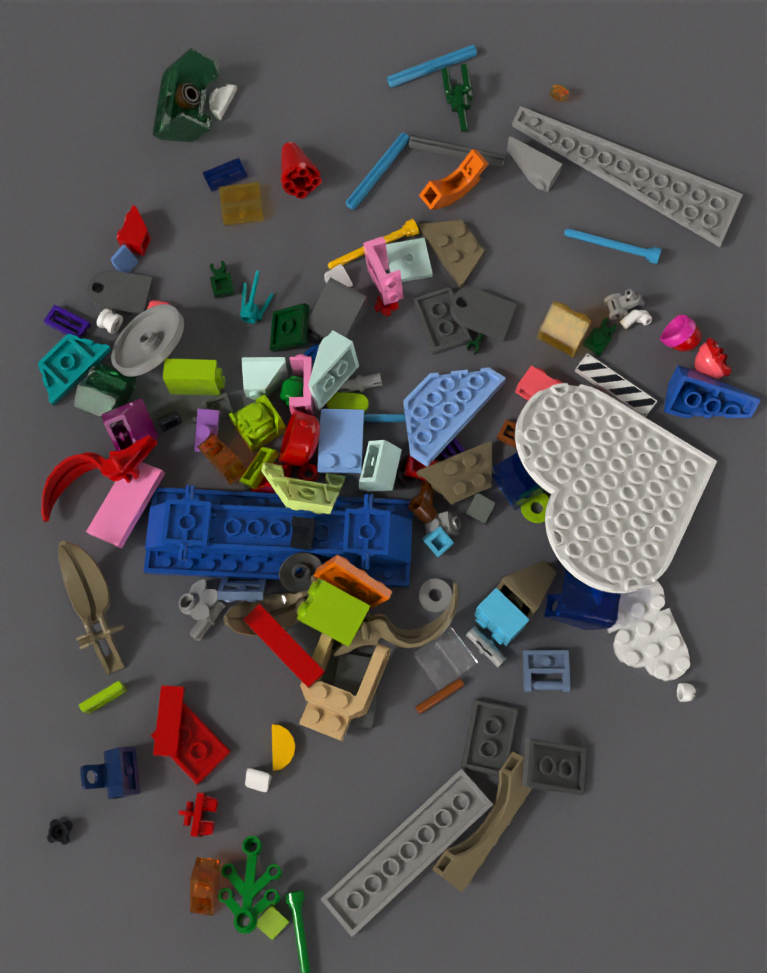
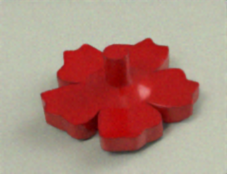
[374,295,399,317]

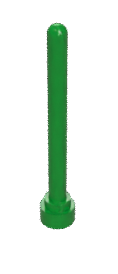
[285,890,311,973]

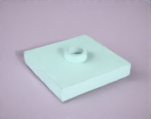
[386,238,433,282]

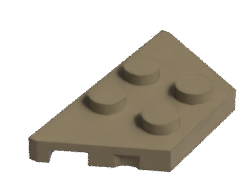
[418,220,484,288]
[417,441,492,504]

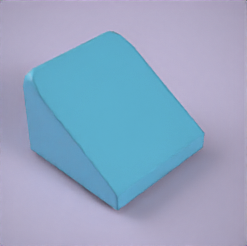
[422,526,454,557]

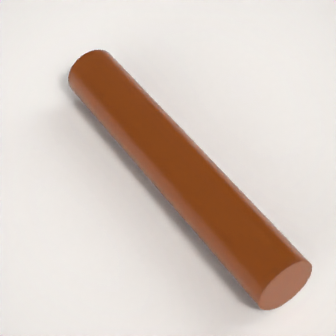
[415,678,464,714]

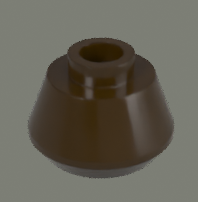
[175,82,201,109]

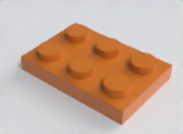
[313,555,392,610]

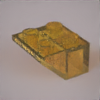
[537,301,592,358]

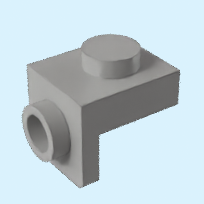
[425,511,461,536]

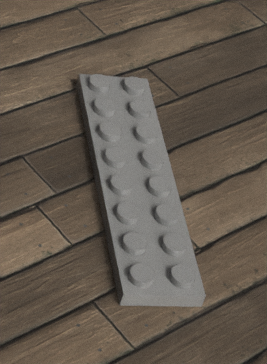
[321,769,493,937]

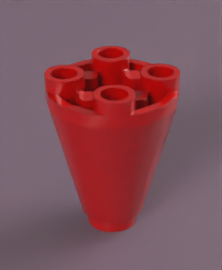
[281,142,322,199]

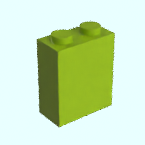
[163,359,225,396]
[297,578,370,647]

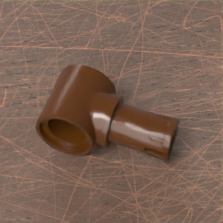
[408,480,437,524]

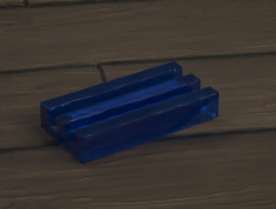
[202,158,248,192]

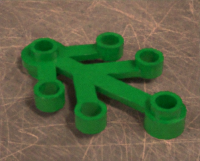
[218,836,283,934]

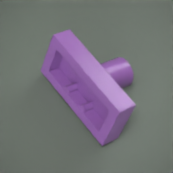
[194,408,220,453]

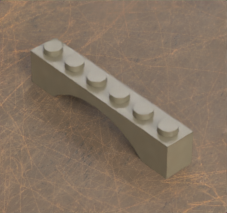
[432,752,532,892]

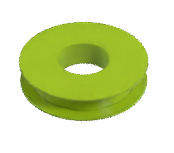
[521,492,549,523]

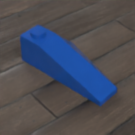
[664,365,761,418]

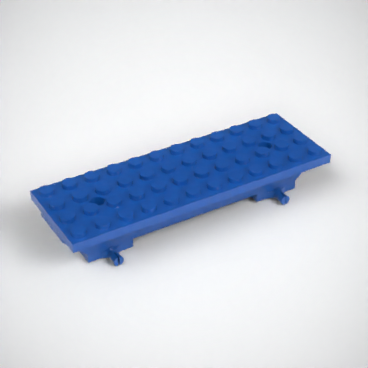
[144,485,413,588]

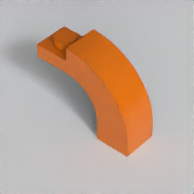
[419,149,489,210]

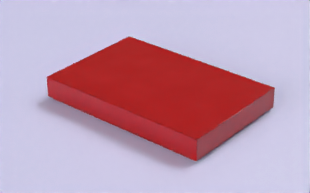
[150,703,231,785]

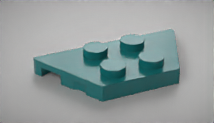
[38,334,112,406]

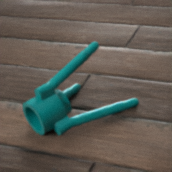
[239,270,274,324]

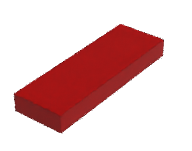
[153,685,185,757]

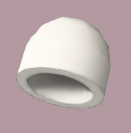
[677,683,696,702]

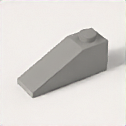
[507,136,562,192]

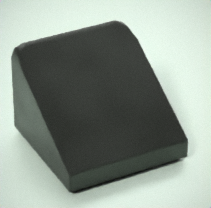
[466,492,496,525]

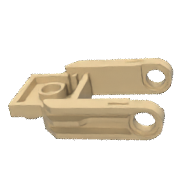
[299,633,391,742]

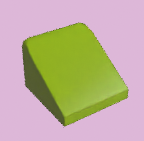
[257,905,289,940]

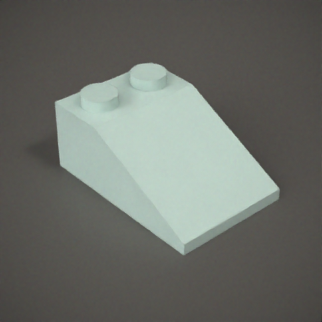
[308,330,359,411]

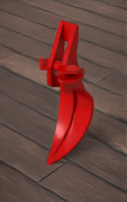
[41,435,158,522]

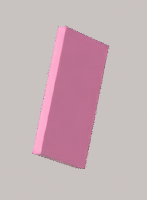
[86,462,165,549]

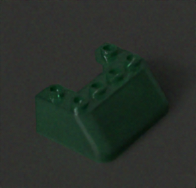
[153,47,219,142]

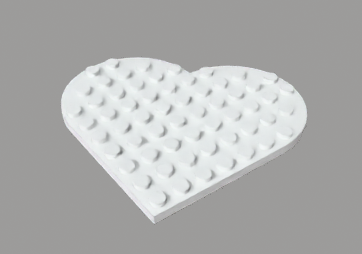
[515,383,717,593]

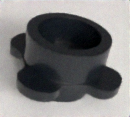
[47,819,73,845]

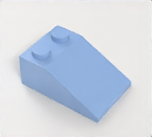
[318,409,364,474]

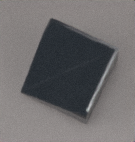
[395,455,417,488]

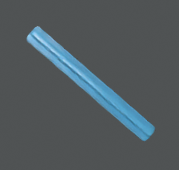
[387,45,477,87]
[346,132,410,210]

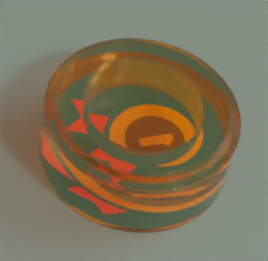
[549,84,570,102]

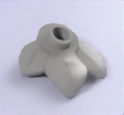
[178,579,218,620]

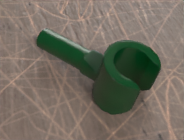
[467,333,484,355]

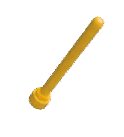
[328,219,419,269]

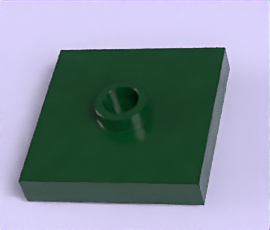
[269,303,309,352]

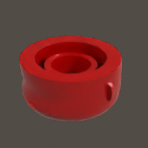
[279,409,321,466]

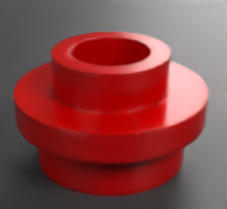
[298,463,319,482]

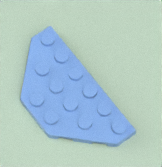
[403,367,506,467]

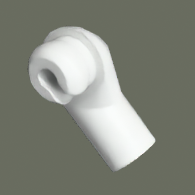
[620,309,652,329]

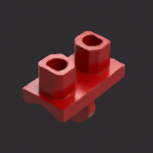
[178,792,219,837]

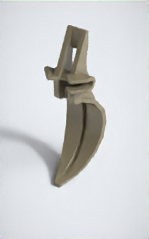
[58,540,125,674]
[223,575,318,636]
[334,581,459,657]

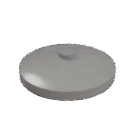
[111,304,184,377]

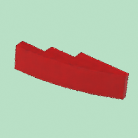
[243,604,325,688]

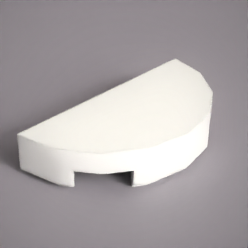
[209,84,237,120]

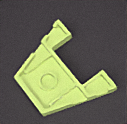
[261,462,346,514]

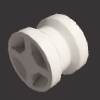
[97,308,123,334]

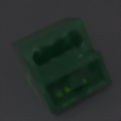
[74,362,137,418]

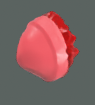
[694,338,731,379]

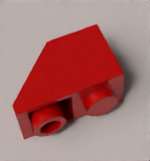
[117,205,151,256]

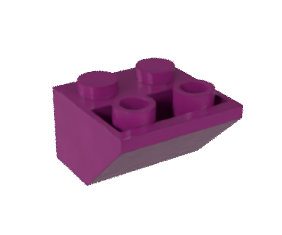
[101,398,159,451]

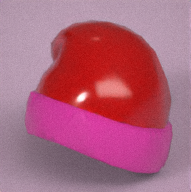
[660,315,702,352]

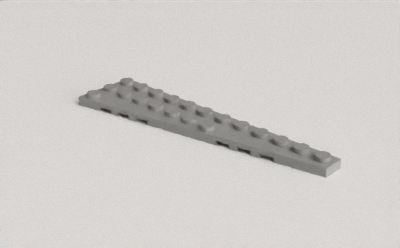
[512,106,743,247]

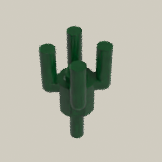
[441,64,473,132]

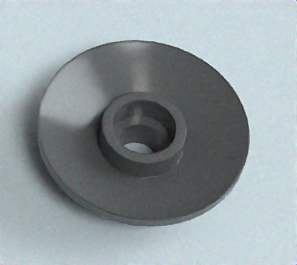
[279,552,322,593]

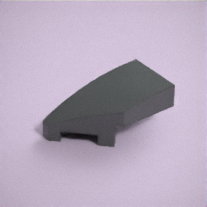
[192,392,235,424]

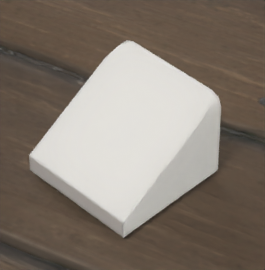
[324,264,353,287]
[245,768,272,792]

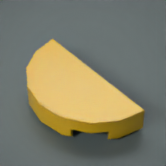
[272,724,296,772]

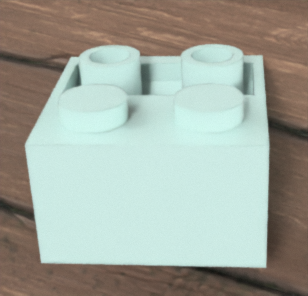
[358,440,402,492]

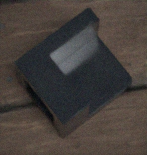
[290,516,317,551]

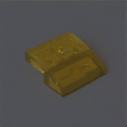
[219,182,264,226]

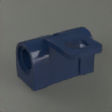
[80,747,140,799]

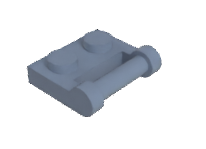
[217,578,267,603]
[522,650,570,692]

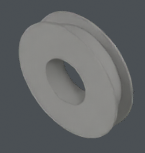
[419,579,452,613]

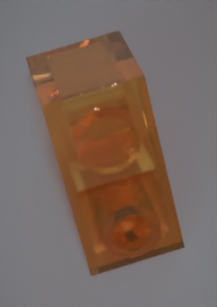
[197,433,246,485]
[190,857,220,916]

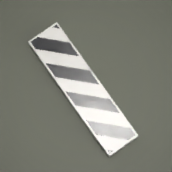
[574,353,657,417]

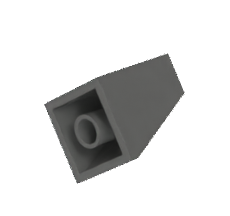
[307,277,368,343]

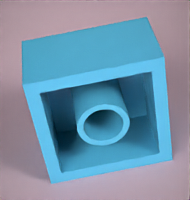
[474,588,529,647]

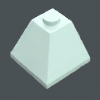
[242,357,288,400]

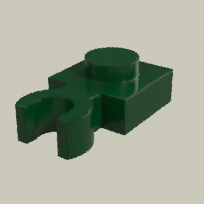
[210,261,235,299]
[583,318,617,356]

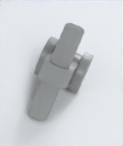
[604,289,645,321]

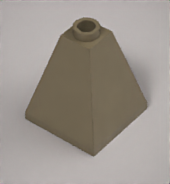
[497,561,556,620]

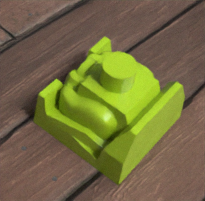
[229,394,286,453]

